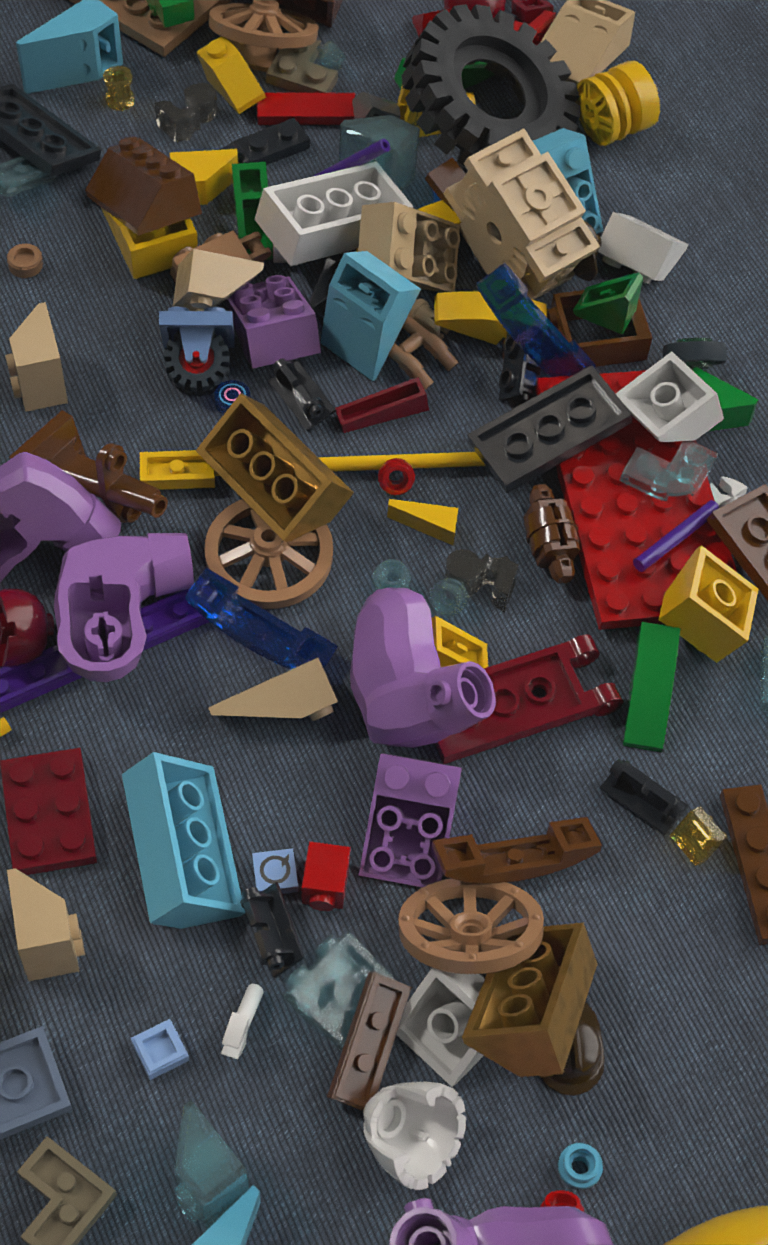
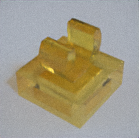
[669,806,727,866]

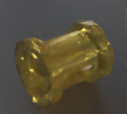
[103,66,135,111]

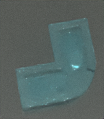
[619,441,718,501]

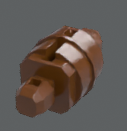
[524,484,580,584]

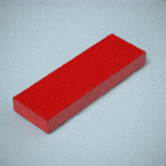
[257,93,356,125]

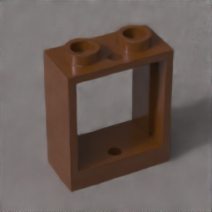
[547,290,652,371]

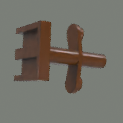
[9,410,168,523]

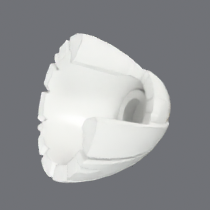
[363,1082,466,1190]

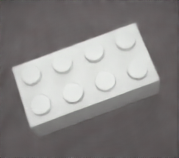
[255,162,413,266]

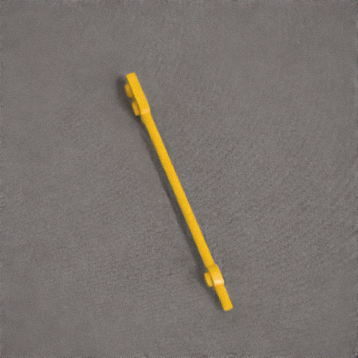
[140,450,486,490]

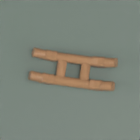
[388,315,459,390]

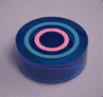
[214,380,251,414]

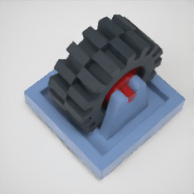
[159,307,235,396]

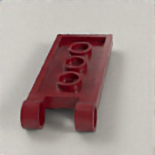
[435,634,623,764]

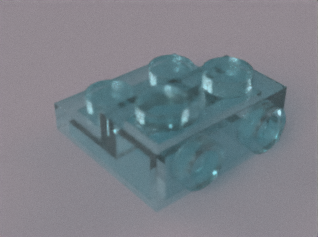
[282,932,395,1052]

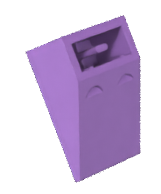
[225,275,321,368]
[358,753,462,887]

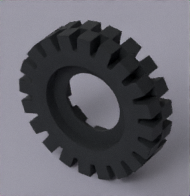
[402,4,581,167]

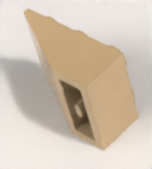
[540,0,635,85]
[358,202,460,293]

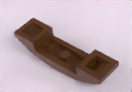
[432,817,602,883]

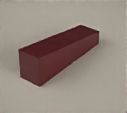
[335,377,429,433]

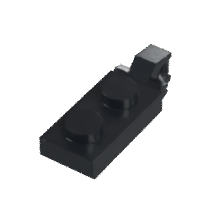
[219,118,310,165]

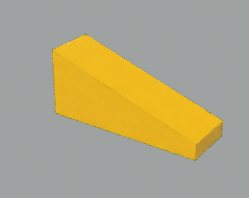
[387,499,458,545]

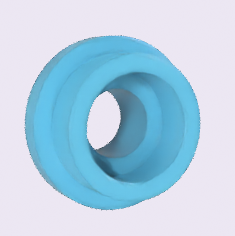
[558,1143,603,1189]

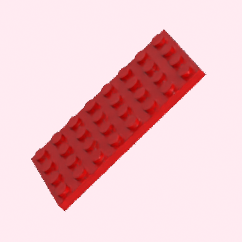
[535,370,737,630]

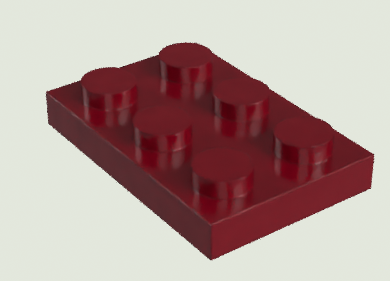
[0,747,97,875]

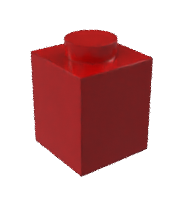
[302,841,350,911]

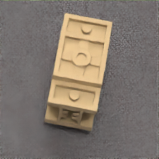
[443,128,600,300]

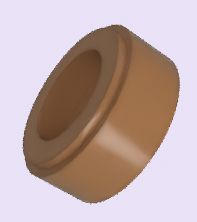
[7,244,43,278]

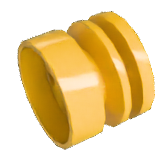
[575,60,660,146]

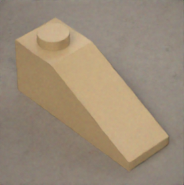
[208,657,338,721]

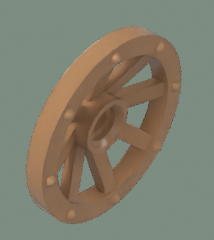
[209,0,319,50]
[204,499,333,609]
[398,878,544,974]

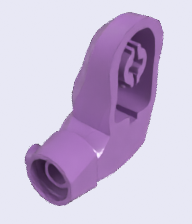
[0,452,121,582]
[54,533,194,682]
[350,588,496,748]
[390,1198,613,1245]

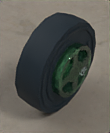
[663,338,727,370]

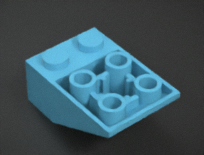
[16,0,123,94]
[533,128,603,234]
[320,251,421,381]

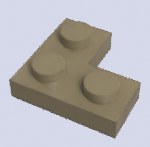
[266,40,338,93]
[17,1136,117,1245]

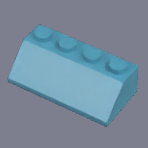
[122,752,245,929]

